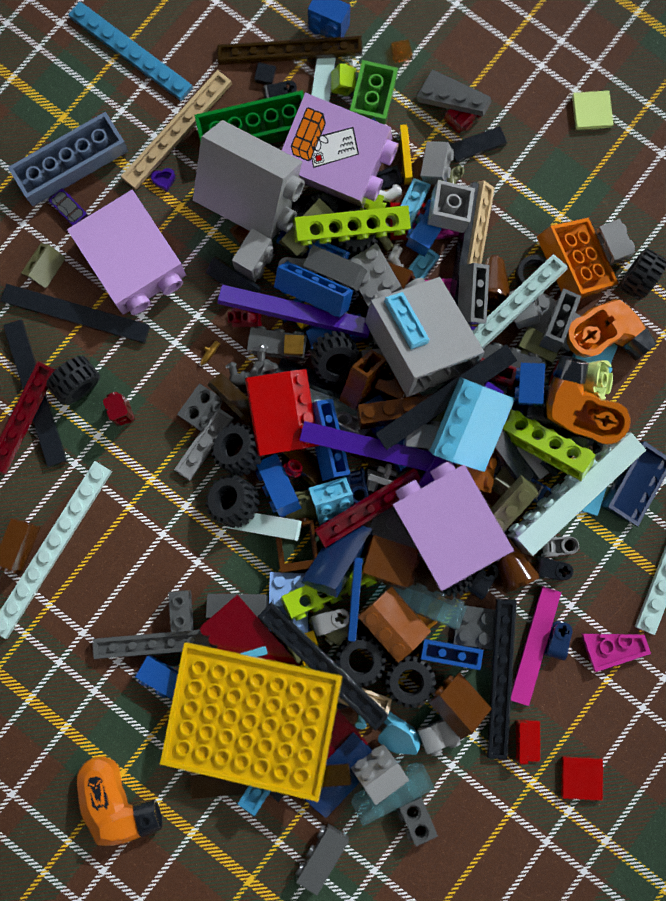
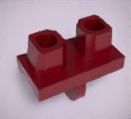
[228,308,262,327]

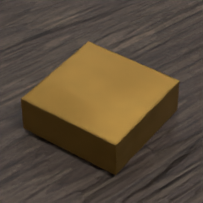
[284,335,304,356]

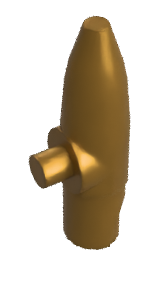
[200,341,220,366]

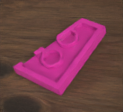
[581,634,651,672]

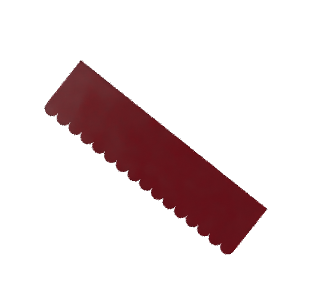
[200,594,368,759]

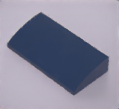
[601,441,666,527]
[301,525,373,598]
[305,732,373,818]

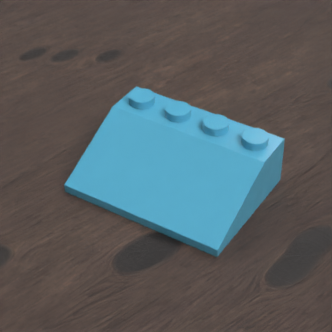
[430,377,515,472]

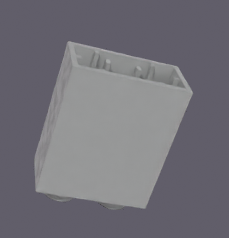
[193,120,305,239]
[365,277,485,397]

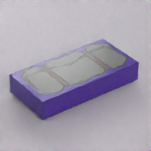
[49,188,88,226]

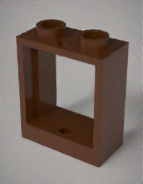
[276,517,318,573]

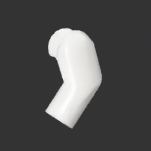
[379,184,402,202]
[388,245,404,268]

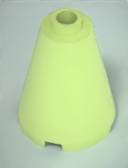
[583,360,613,399]

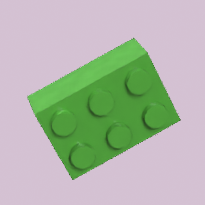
[350,60,398,125]

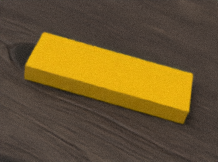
[399,124,413,185]

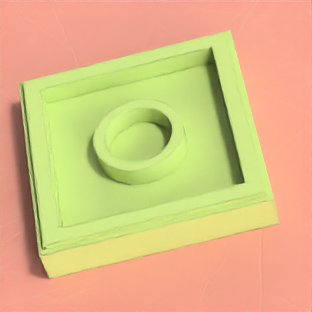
[572,91,613,130]

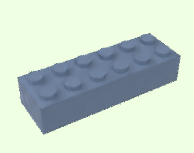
[8,112,129,206]

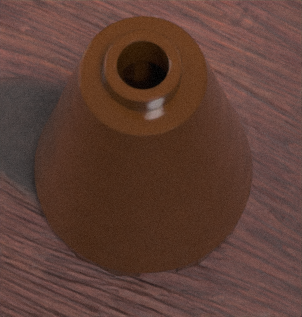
[485,256,510,310]
[496,539,540,593]

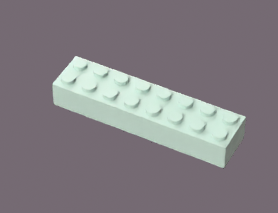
[506,432,646,556]

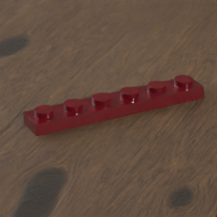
[0,361,56,473]
[314,469,421,548]

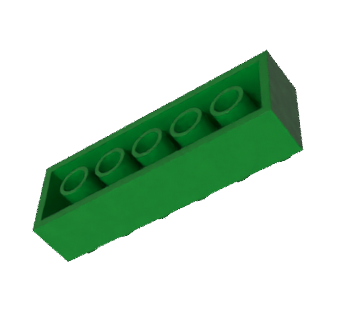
[194,90,304,144]

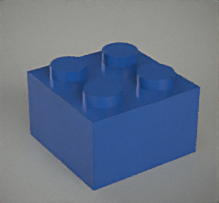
[308,0,351,38]
[515,363,545,406]

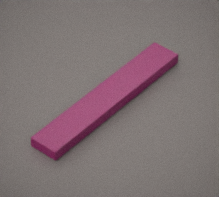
[511,586,561,706]

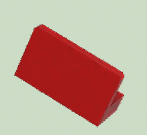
[516,720,540,764]

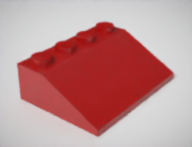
[245,369,319,456]

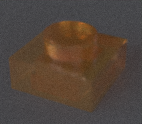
[391,39,413,63]

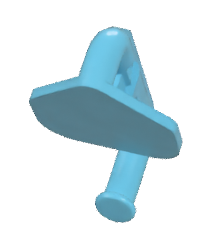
[355,711,421,755]

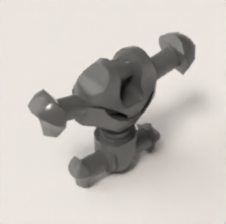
[225,342,278,394]

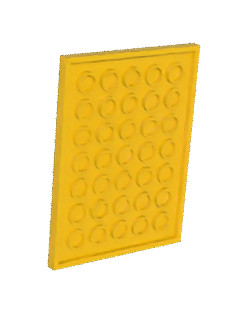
[160,642,342,802]

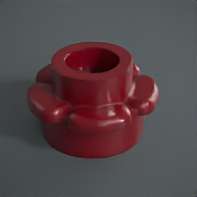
[284,459,302,478]

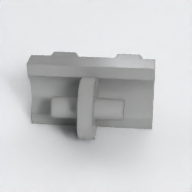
[366,463,397,491]

